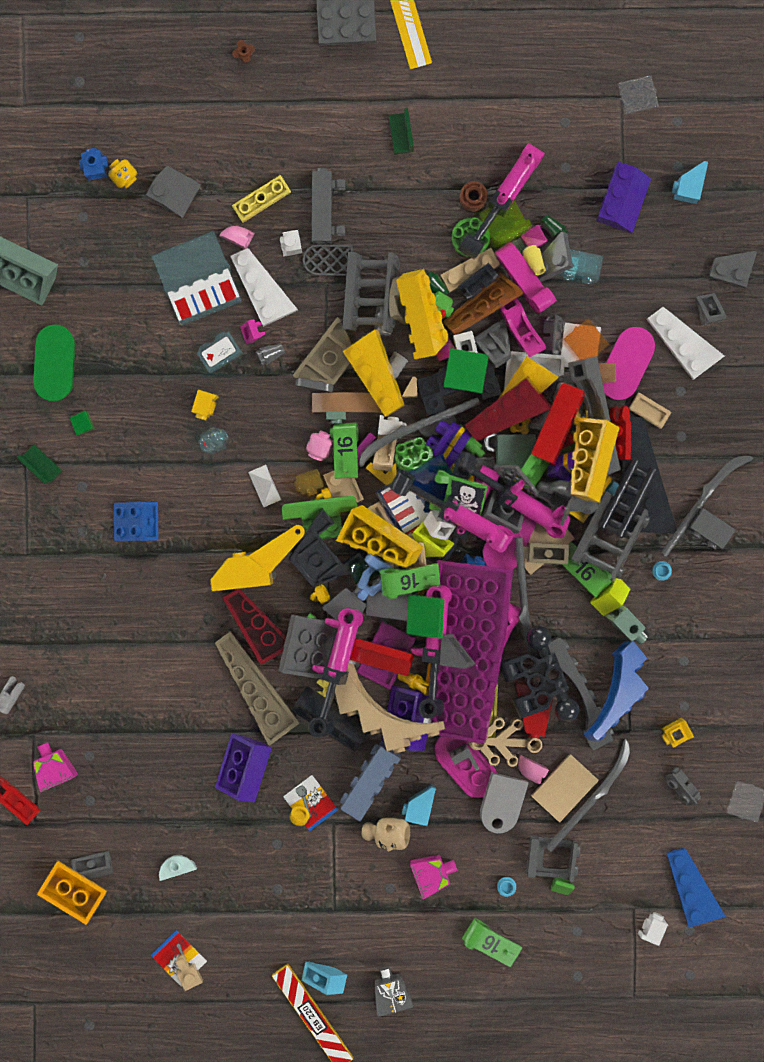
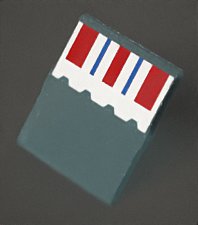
[152,231,242,326]

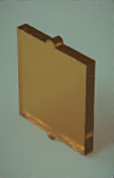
[564,319,609,359]

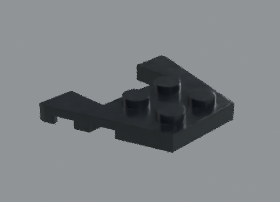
[289,509,369,588]

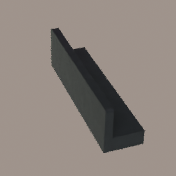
[291,686,368,752]

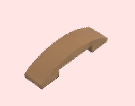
[312,392,383,413]

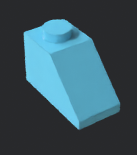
[672,161,708,204]
[402,784,436,826]
[302,962,347,995]

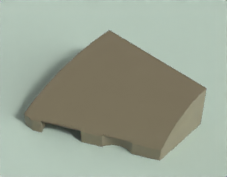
[389,277,409,325]

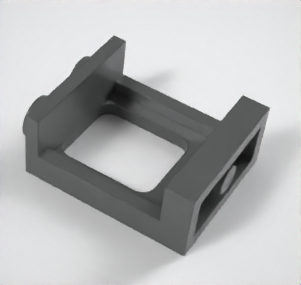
[526,835,580,882]

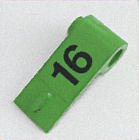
[330,423,359,479]
[562,542,612,598]
[380,563,440,599]
[462,918,522,967]

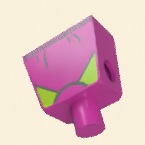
[33,742,78,792]
[410,855,458,899]

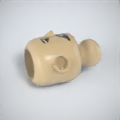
[362,817,410,852]

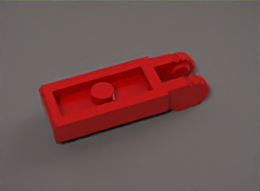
[610,406,631,460]
[0,776,41,825]

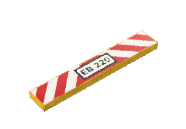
[272,964,353,1062]

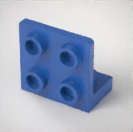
[114,502,158,541]

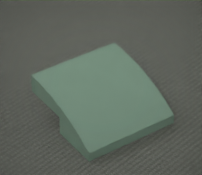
[495,435,536,474]

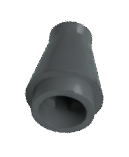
[255,343,285,366]

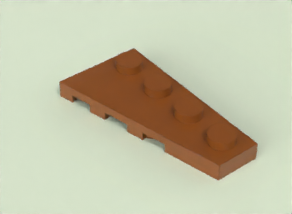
[442,272,524,335]

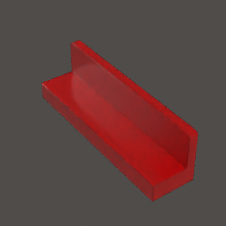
[532,383,585,466]
[350,638,414,676]

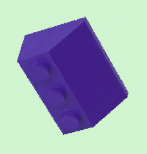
[596,162,651,234]
[382,685,429,751]
[215,733,272,802]

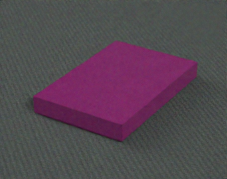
[356,621,416,689]

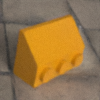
[37,861,107,925]

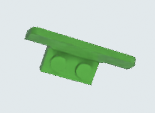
[282,496,358,539]

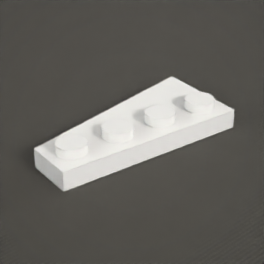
[231,248,298,327]
[647,307,724,380]

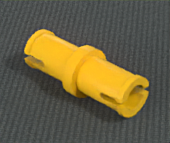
[398,672,429,695]

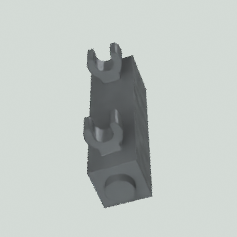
[312,168,345,244]

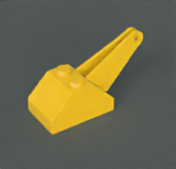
[211,525,305,591]

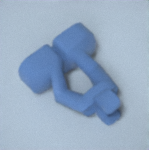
[357,553,394,601]

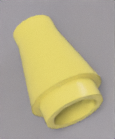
[522,245,546,275]

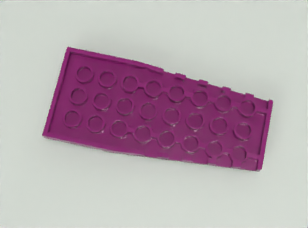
[431,560,513,744]

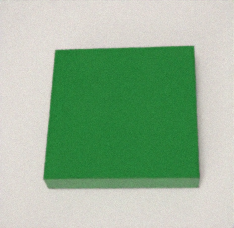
[444,348,489,394]
[406,595,445,639]

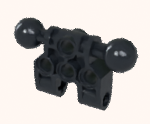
[500,625,579,722]

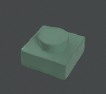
[326,411,346,424]

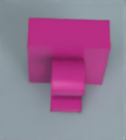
[240,320,265,344]

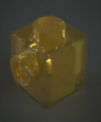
[294,469,324,497]

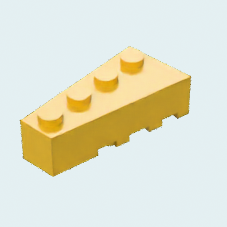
[396,269,448,359]
[343,329,404,417]
[571,417,619,503]
[336,505,424,568]

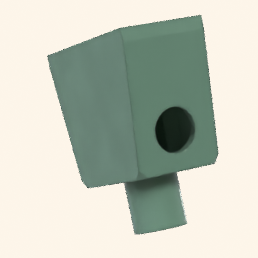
[604,605,647,644]

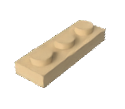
[440,248,500,293]

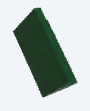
[389,108,414,155]
[17,444,63,485]

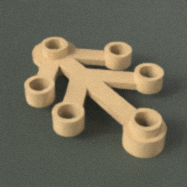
[468,716,542,767]

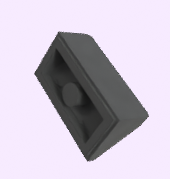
[71,851,114,879]

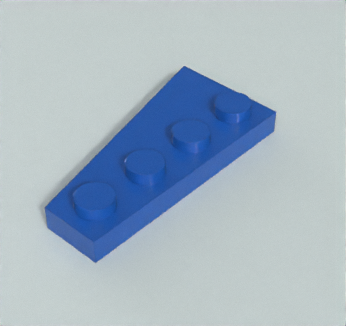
[666,848,726,928]

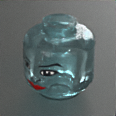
[198,426,228,455]

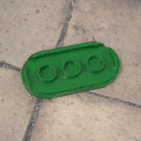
[34,325,75,402]

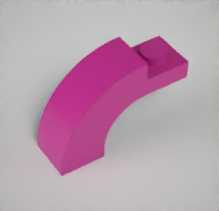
[499,298,546,358]

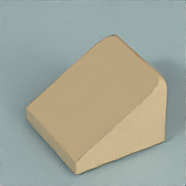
[402,377,417,398]

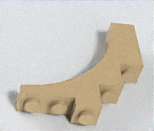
[335,664,445,753]

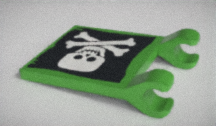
[429,470,488,516]

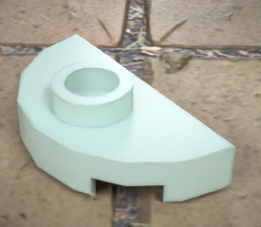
[159,855,197,881]

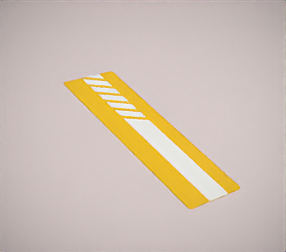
[390,0,432,69]

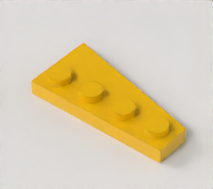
[498,356,559,399]

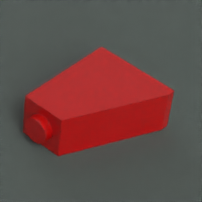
[515,681,554,739]

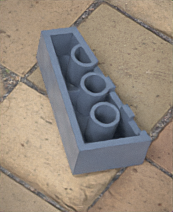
[340,741,401,821]

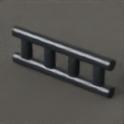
[598,459,657,538]

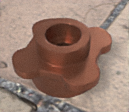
[233,40,255,63]

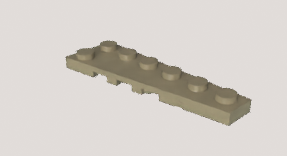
[215,631,300,746]

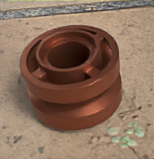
[460,181,487,212]

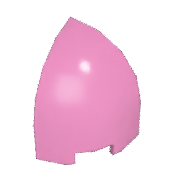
[219,226,255,249]
[518,754,549,784]

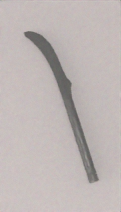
[359,398,480,467]
[660,456,753,557]
[515,537,540,658]
[546,739,630,852]

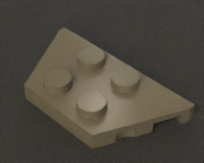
[292,317,352,386]

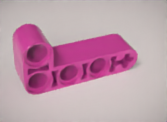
[494,241,557,314]

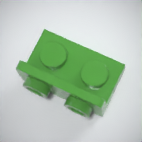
[516,454,550,488]

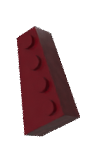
[465,376,552,441]
[222,588,286,665]

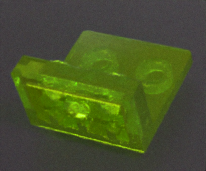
[479,200,532,248]

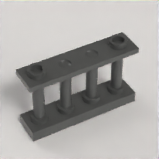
[343,252,400,333]
[571,492,650,583]

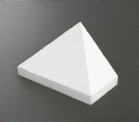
[248,465,281,507]

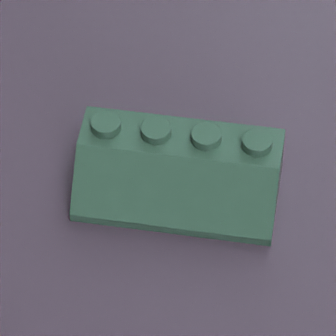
[0,237,58,305]

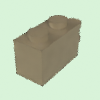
[514,543,569,564]

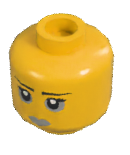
[108,159,137,189]

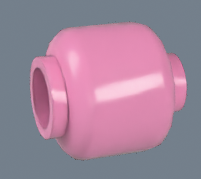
[306,431,334,461]

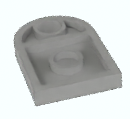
[480,772,529,833]

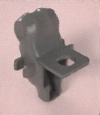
[536,478,601,526]

